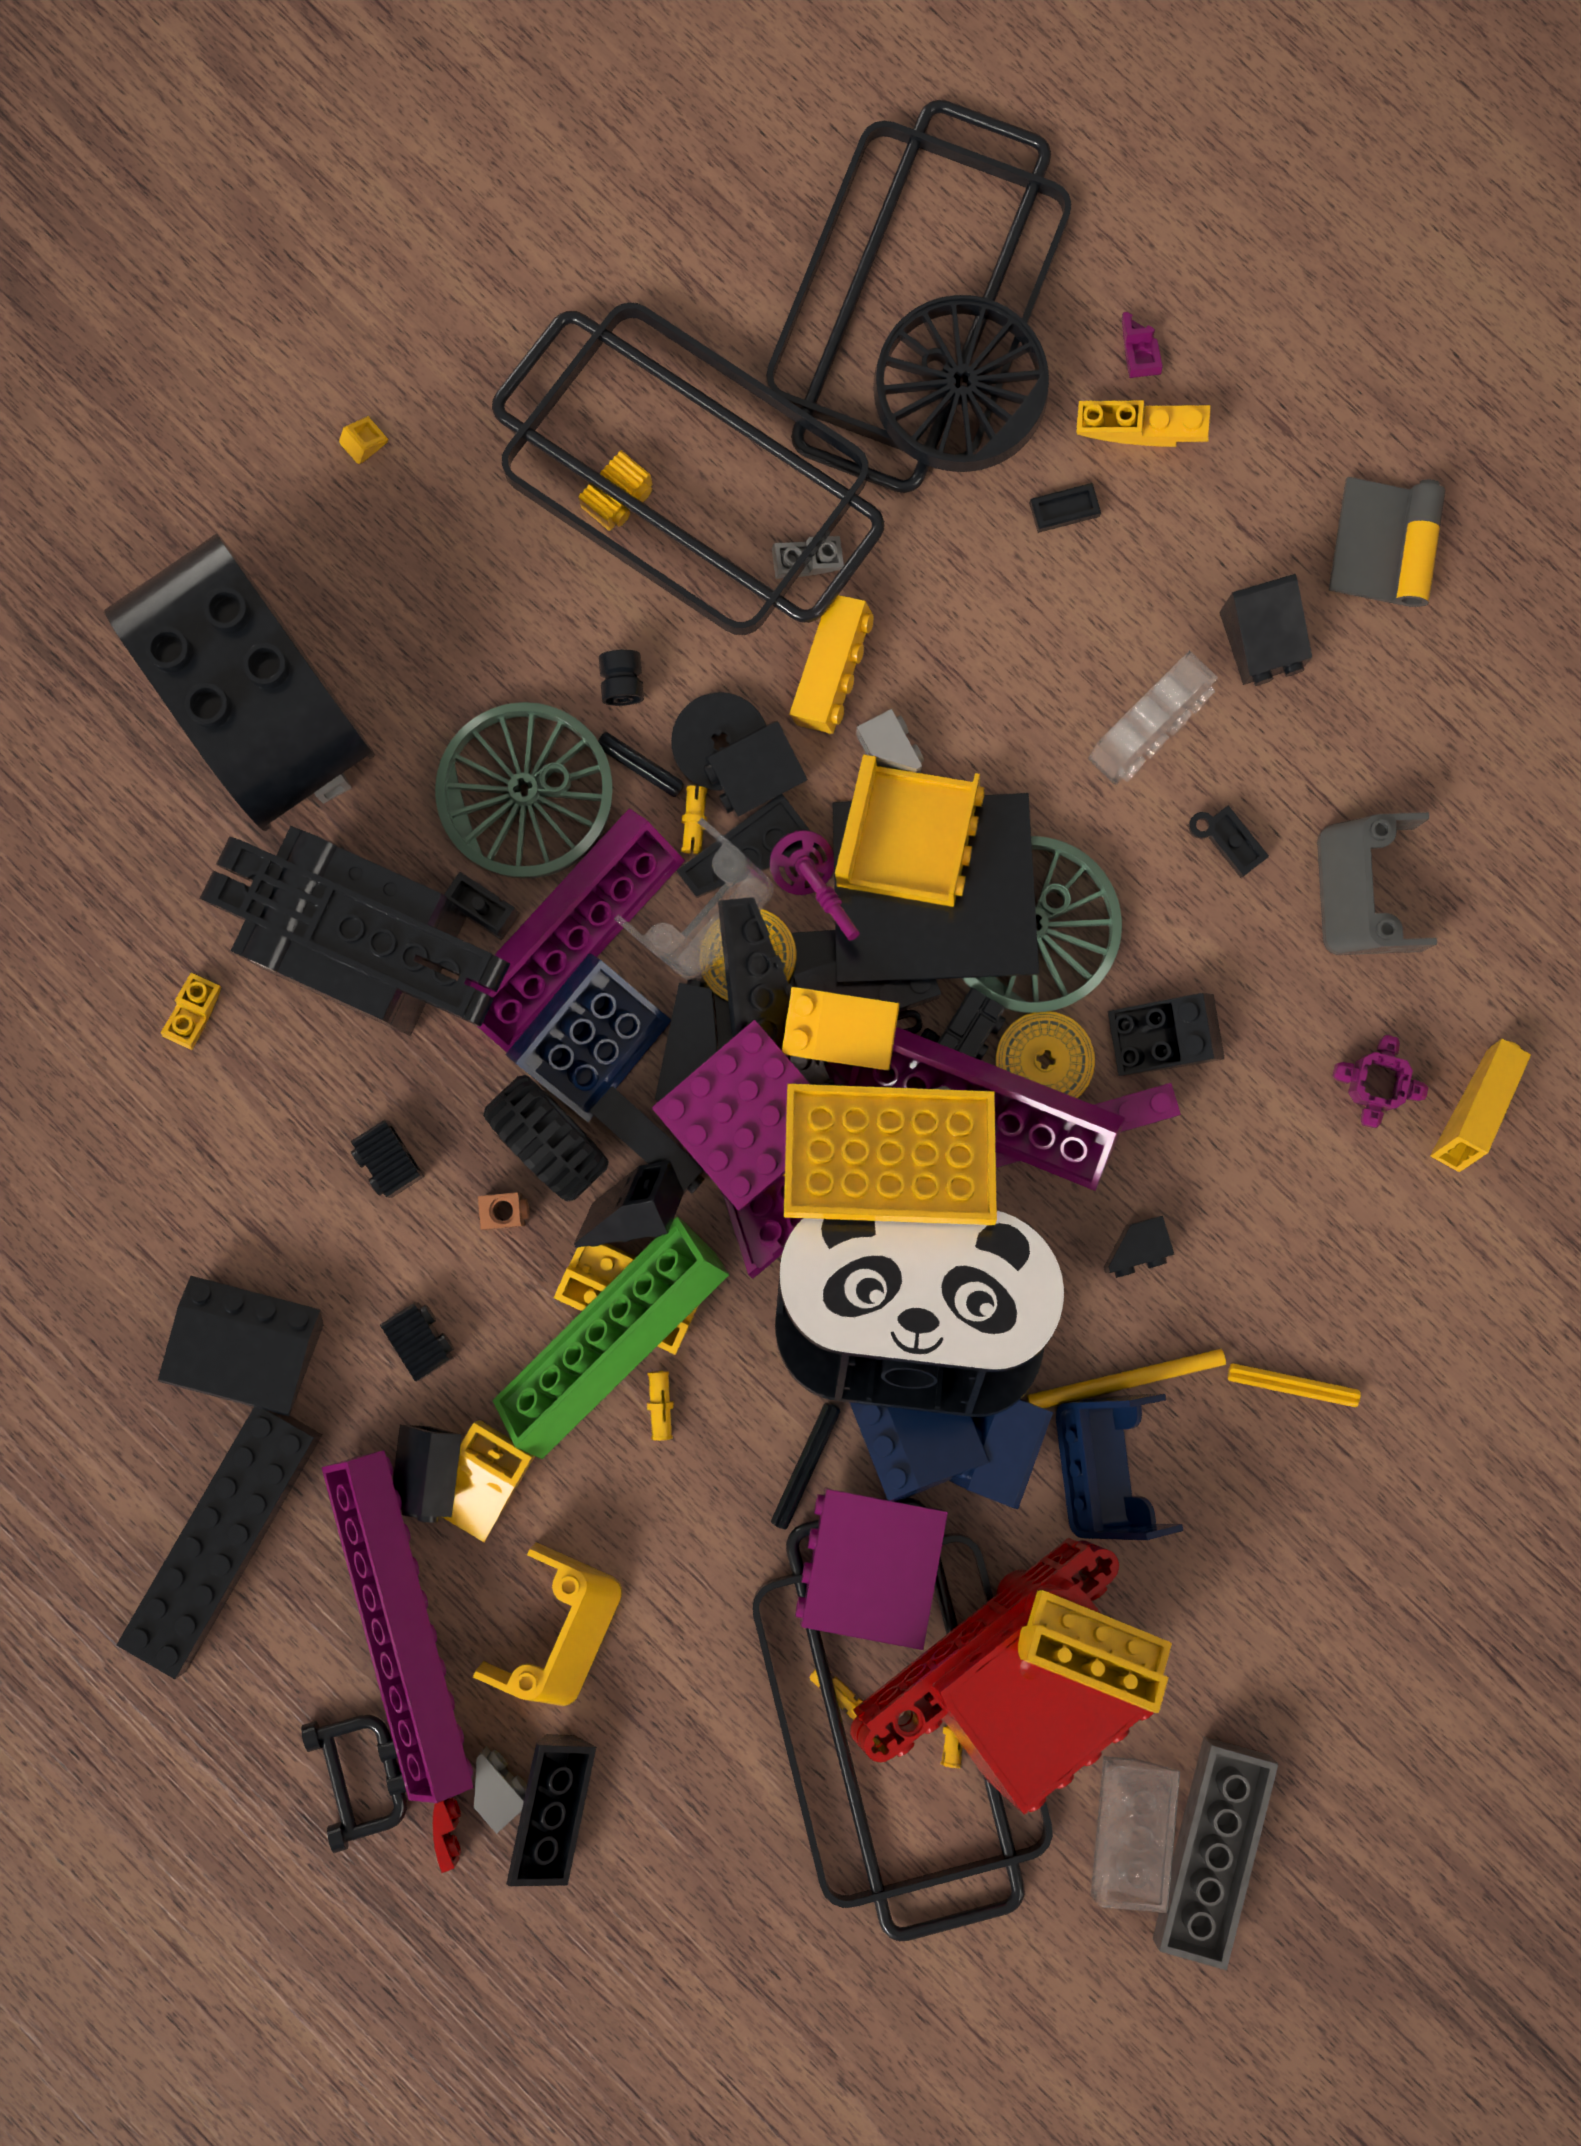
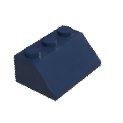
[949,1399,1053,1510]

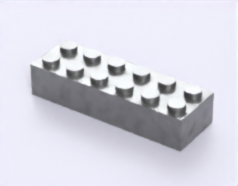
[1152,1737,1278,1970]

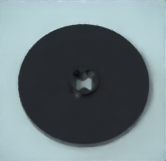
[671,692,766,791]

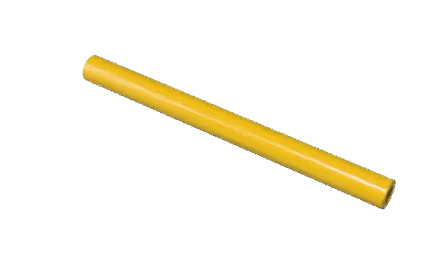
[1027,1349,1226,1408]

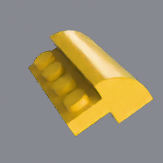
[554,1243,699,1355]
[1018,1590,1172,1713]

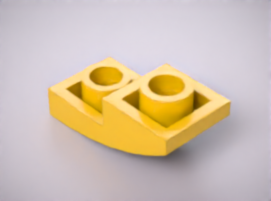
[161,973,221,1050]

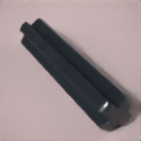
[598,732,684,797]

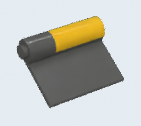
[1329,477,1446,607]

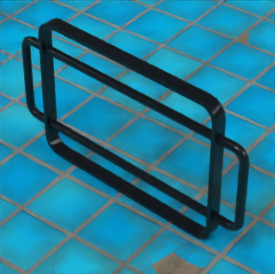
[766,99,1072,493]
[492,303,885,635]
[753,1497,1053,1942]

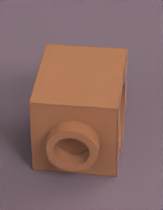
[478,1192,529,1230]

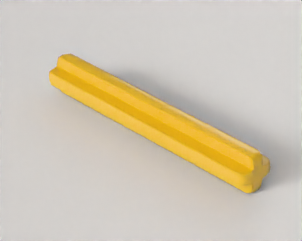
[1227,1363,1361,1407]

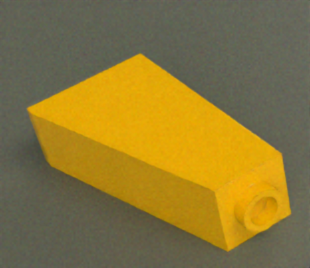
[1430,1038,1531,1172]

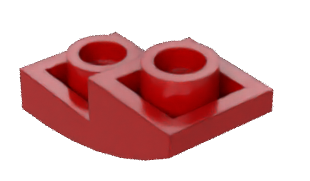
[432,1797,461,1873]

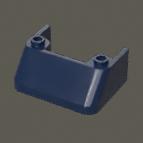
[1056,1394,1183,1540]

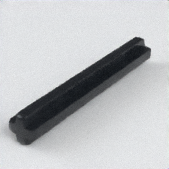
[771,1403,840,1530]

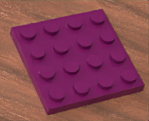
[652,1020,811,1212]

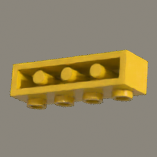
[789,595,874,734]

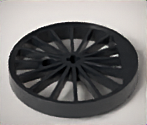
[873,295,1049,472]

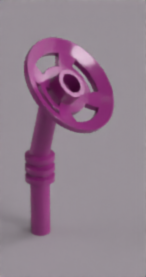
[770,830,860,941]

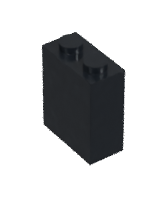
[703,721,808,817]
[393,1424,462,1523]

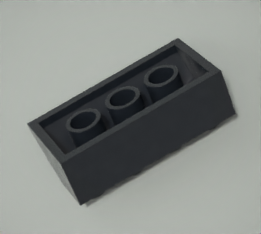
[506,1734,597,1886]

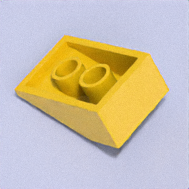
[782,987,900,1070]

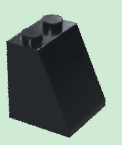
[1219,574,1312,686]

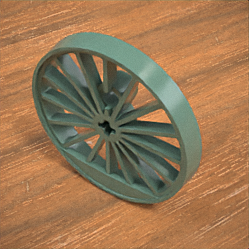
[435,702,612,879]
[961,836,1122,1013]

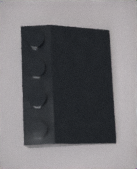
[158,1276,324,1416]

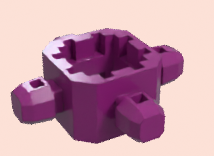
[1333,1035,1428,1128]

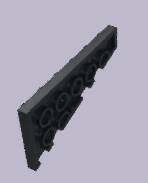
[718,897,833,1085]

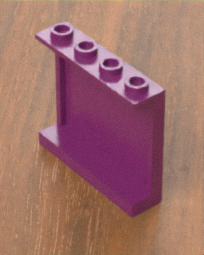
[795,1487,948,1650]

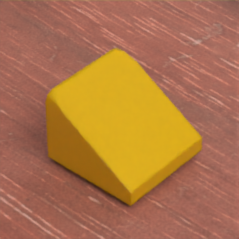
[339,416,389,464]

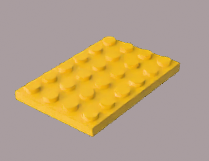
[784,1084,997,1225]

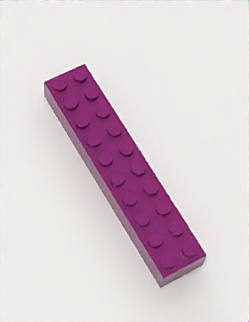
[321,1450,474,1803]

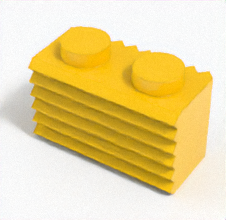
[578,450,653,531]

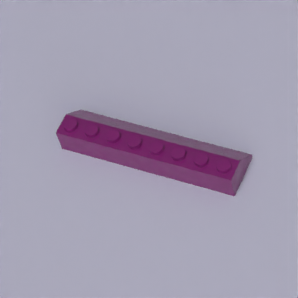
[470,808,685,1052]
[848,1027,1125,1191]

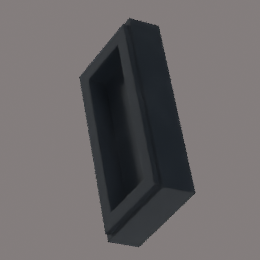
[1029,483,1101,533]

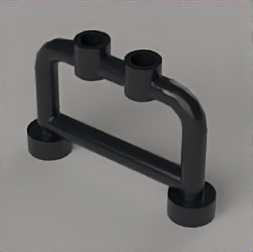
[301,1715,407,1853]

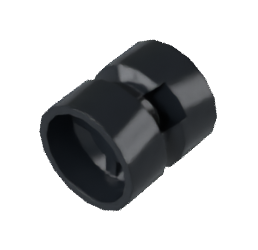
[599,649,644,706]

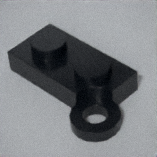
[1188,805,1269,878]

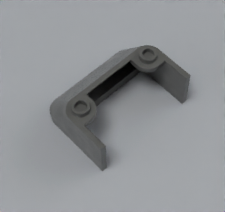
[1317,812,1437,955]

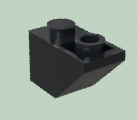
[1104,1216,1175,1278]

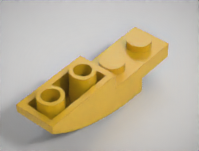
[1076,400,1211,447]

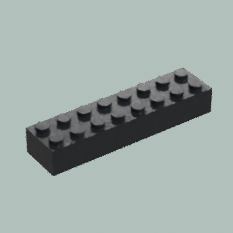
[116,1407,323,1679]

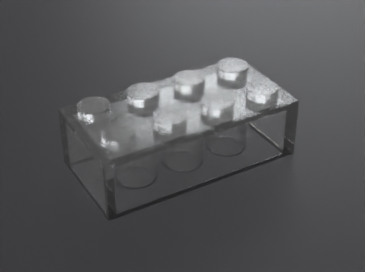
[1088,650,1218,786]

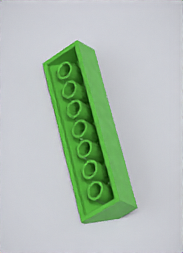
[492,1217,729,1459]

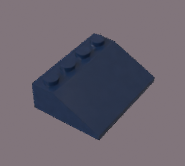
[505,953,671,1122]
[849,1402,990,1502]

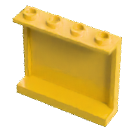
[835,754,985,907]

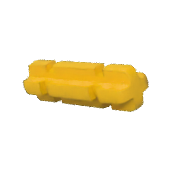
[809,1669,863,1720]

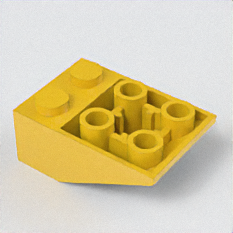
[442,1420,535,1542]

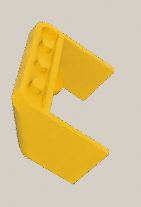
[473,1542,622,1706]

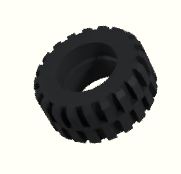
[483,1075,609,1202]

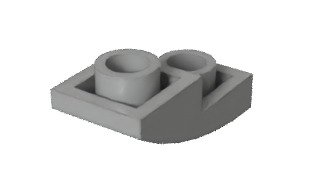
[772,536,844,579]

